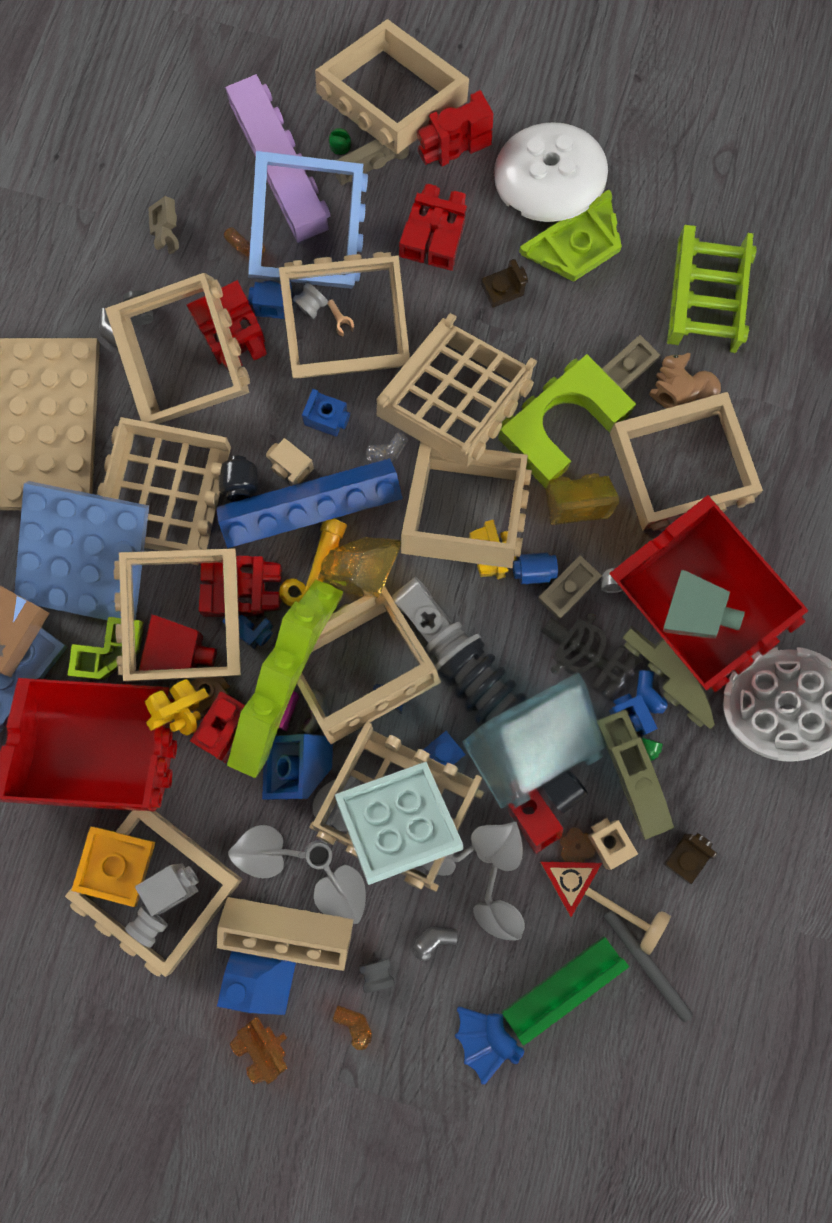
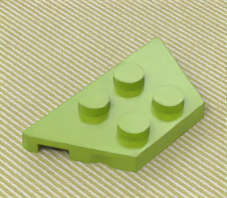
[519,190,622,282]

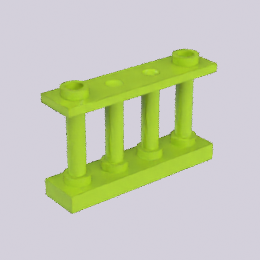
[667,225,757,353]

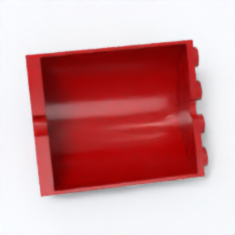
[609,495,809,692]
[0,678,177,812]

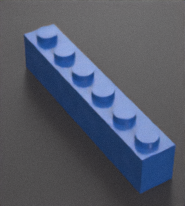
[217,458,403,548]

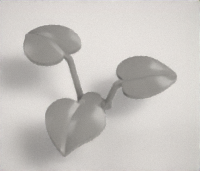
[228,776,366,924]
[421,822,525,940]

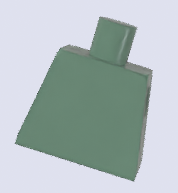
[663,570,745,639]

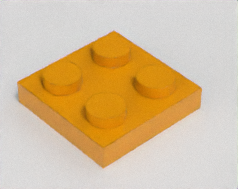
[71,826,155,907]

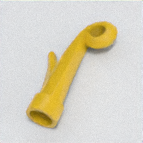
[279,519,347,606]

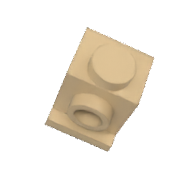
[266,438,314,486]
[588,818,638,870]

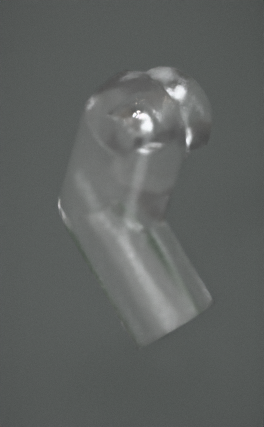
[366,432,408,463]

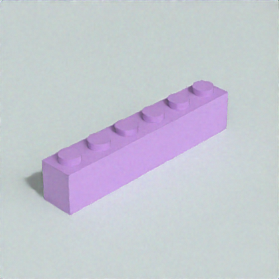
[225,74,330,243]

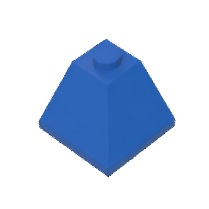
[262,734,333,800]
[217,951,296,1015]

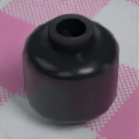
[218,455,258,502]

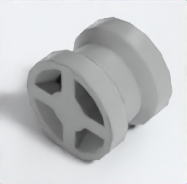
[292,282,328,319]
[125,906,168,948]

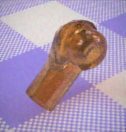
[224,227,266,257]
[332,1005,372,1050]

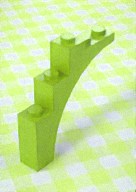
[227,580,343,778]

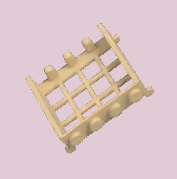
[377,313,537,468]
[97,417,231,565]
[309,721,484,892]

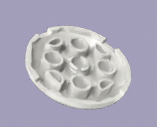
[494,122,608,222]
[723,647,832,762]

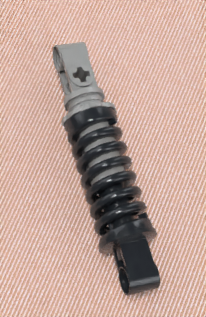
[392,576,589,814]

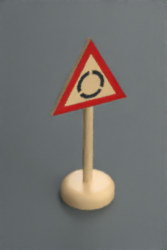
[540,862,671,955]

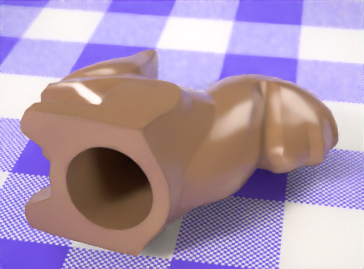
[649,353,721,409]

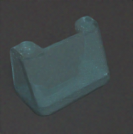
[462,673,605,809]

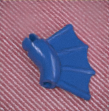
[455,1007,525,1085]

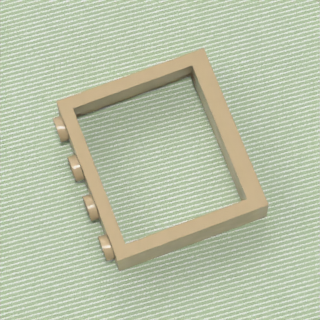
[315,19,469,154]
[279,252,410,379]
[105,273,250,424]
[610,392,763,531]
[401,441,532,568]
[114,548,241,681]
[297,586,441,744]
[65,810,243,977]

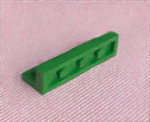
[501,936,629,1046]

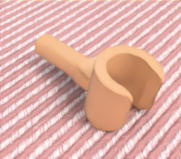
[328,299,354,336]

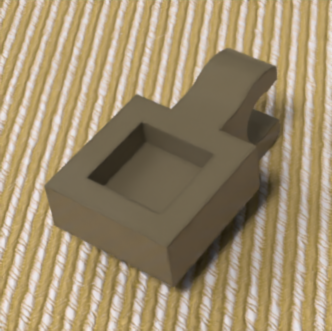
[148,196,179,254]

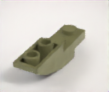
[623,626,715,729]
[596,709,674,840]

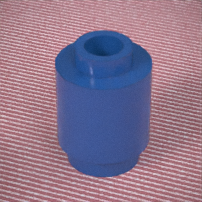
[513,552,558,585]

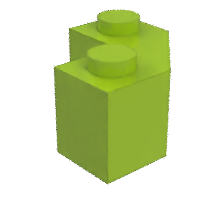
[68,617,144,679]

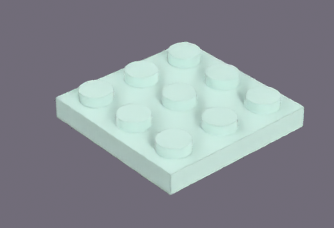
[334,762,463,885]

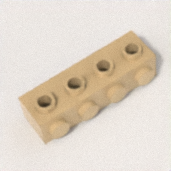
[217,897,354,971]

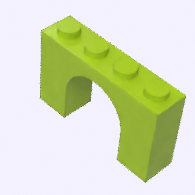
[498,354,636,489]

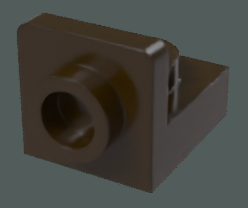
[481,259,528,308]
[664,833,718,884]

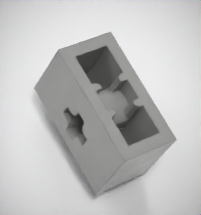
[135,863,199,916]

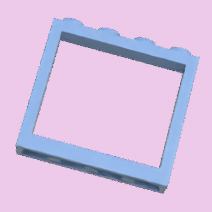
[248,151,368,289]

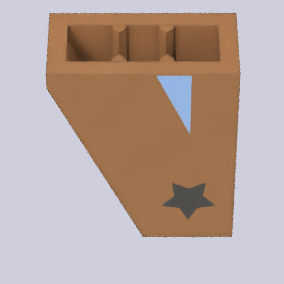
[0,586,50,677]

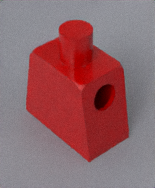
[139,615,217,671]
[503,778,563,854]

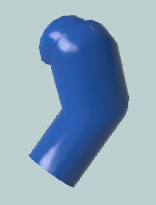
[636,670,668,714]

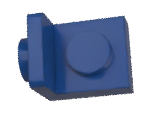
[222,614,273,649]
[609,693,658,737]
[422,731,466,766]

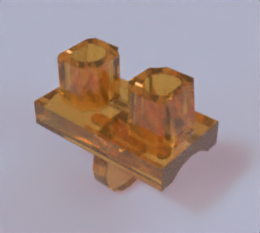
[230,1017,288,1085]

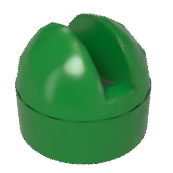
[329,128,351,155]
[641,737,663,761]

